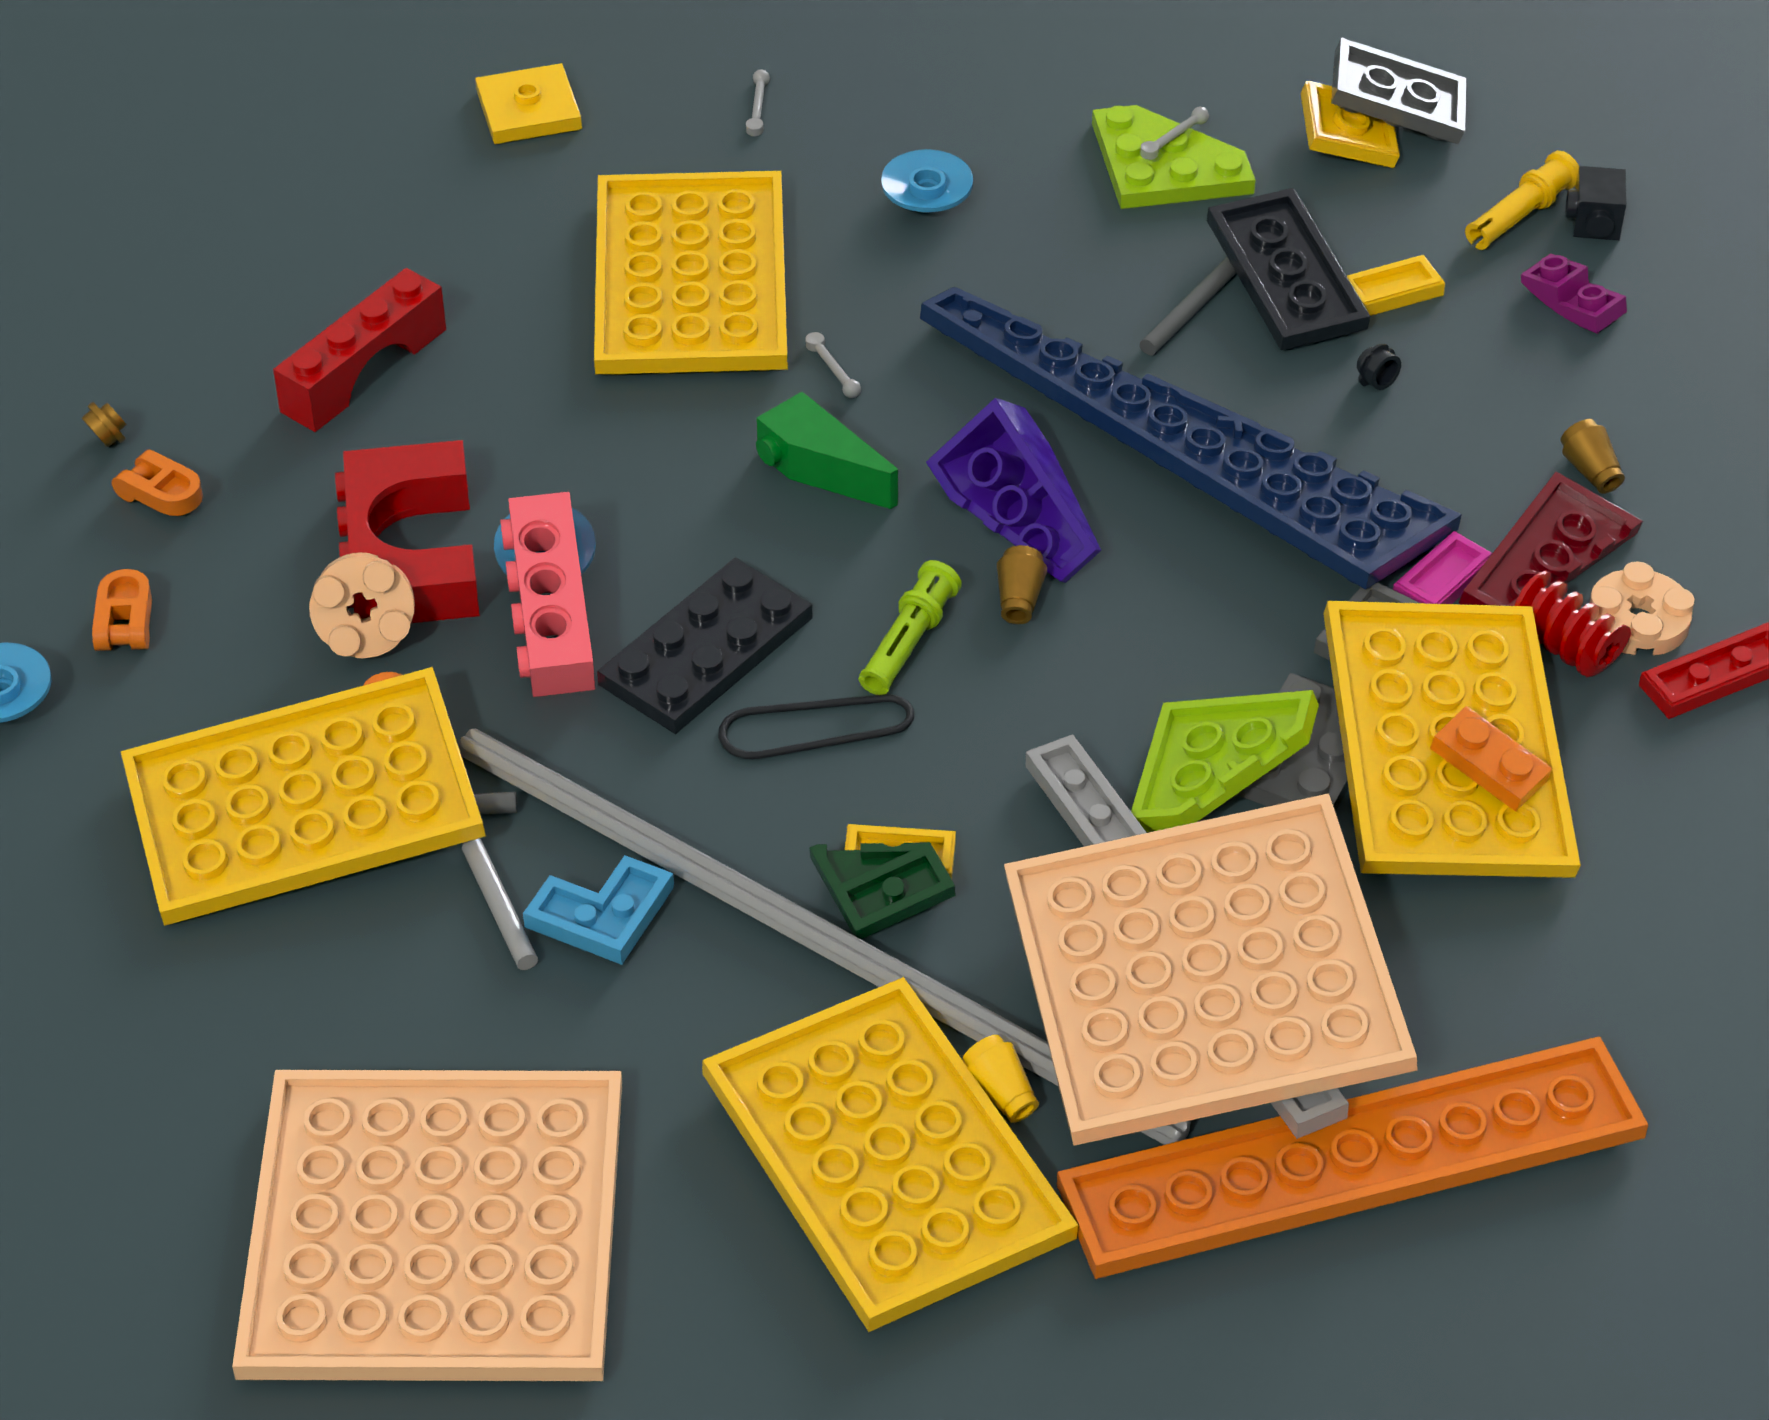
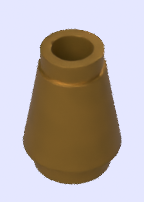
[1560,419,1625,494]
[997,545,1047,624]

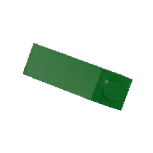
[756,392,898,509]

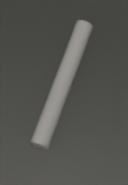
[462,838,538,970]

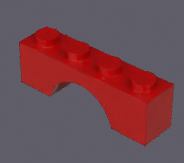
[273,267,447,432]

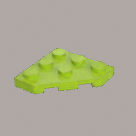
[1092,105,1256,209]
[1131,690,1319,832]

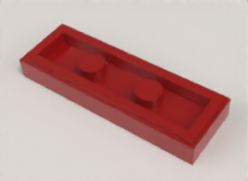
[1639,622,1769,719]

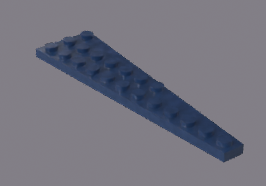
[920,287,1462,590]

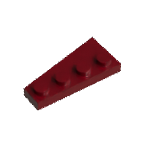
[1459,472,1643,606]

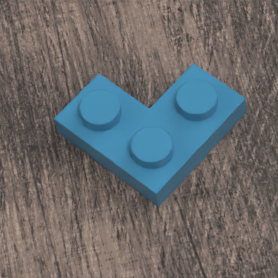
[523,855,674,965]

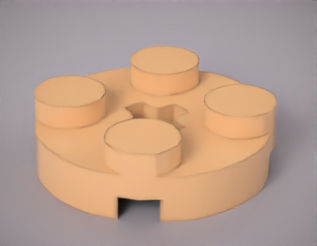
[309,553,414,658]
[1589,561,1695,655]

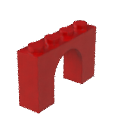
[335,440,480,623]

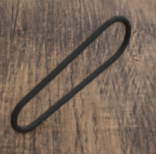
[718,694,914,759]

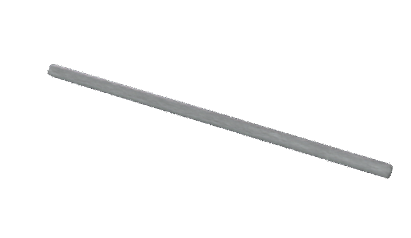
[458,728,1191,1145]

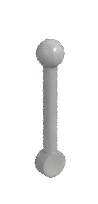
[746,69,770,136]
[1140,106,1209,160]
[806,332,861,398]

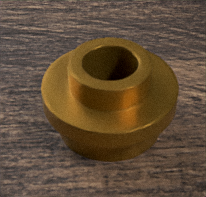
[82,402,127,447]

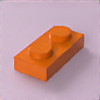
[1430,706,1552,812]

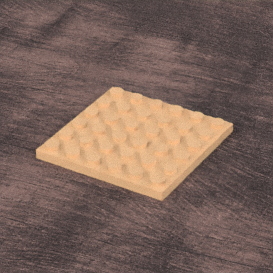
[1004,793,1418,1146]
[232,1070,622,1381]

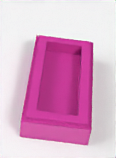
[1393,531,1492,604]

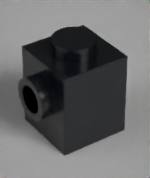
[1565,166,1627,241]

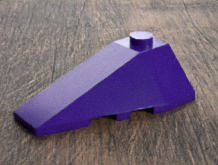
[926,398,1102,583]

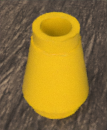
[962,1035,1039,1123]

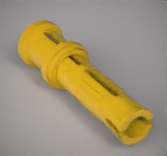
[1465,150,1579,250]

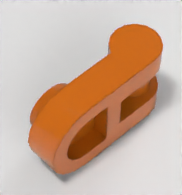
[112,449,203,516]
[92,569,152,651]

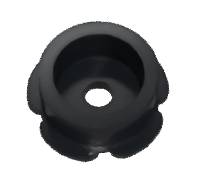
[1357,344,1401,390]

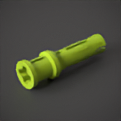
[858,560,962,695]

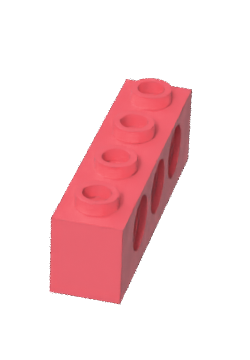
[500,492,595,697]

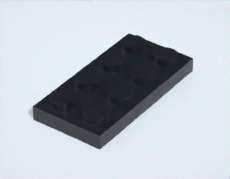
[1206,188,1370,350]
[597,557,813,734]

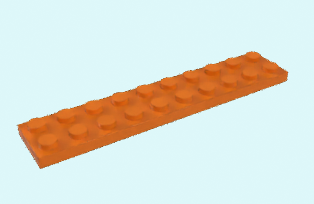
[1057,1036,1648,1279]

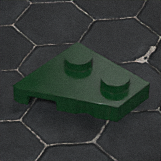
[809,842,956,939]

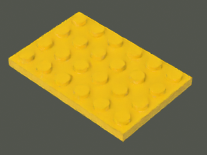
[594,171,788,375]
[1323,601,1581,878]
[121,667,486,926]
[702,977,1078,1332]

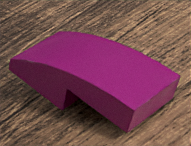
[1521,254,1627,334]

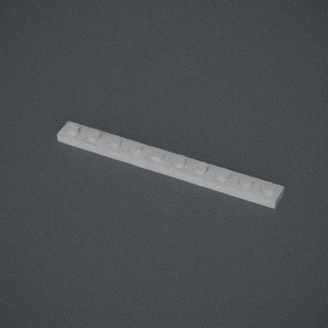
[1026,734,1349,1139]

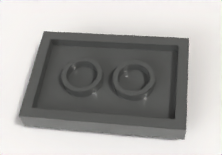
[1331,38,1467,144]
[1236,673,1348,812]

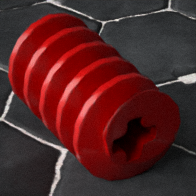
[1515,571,1631,677]

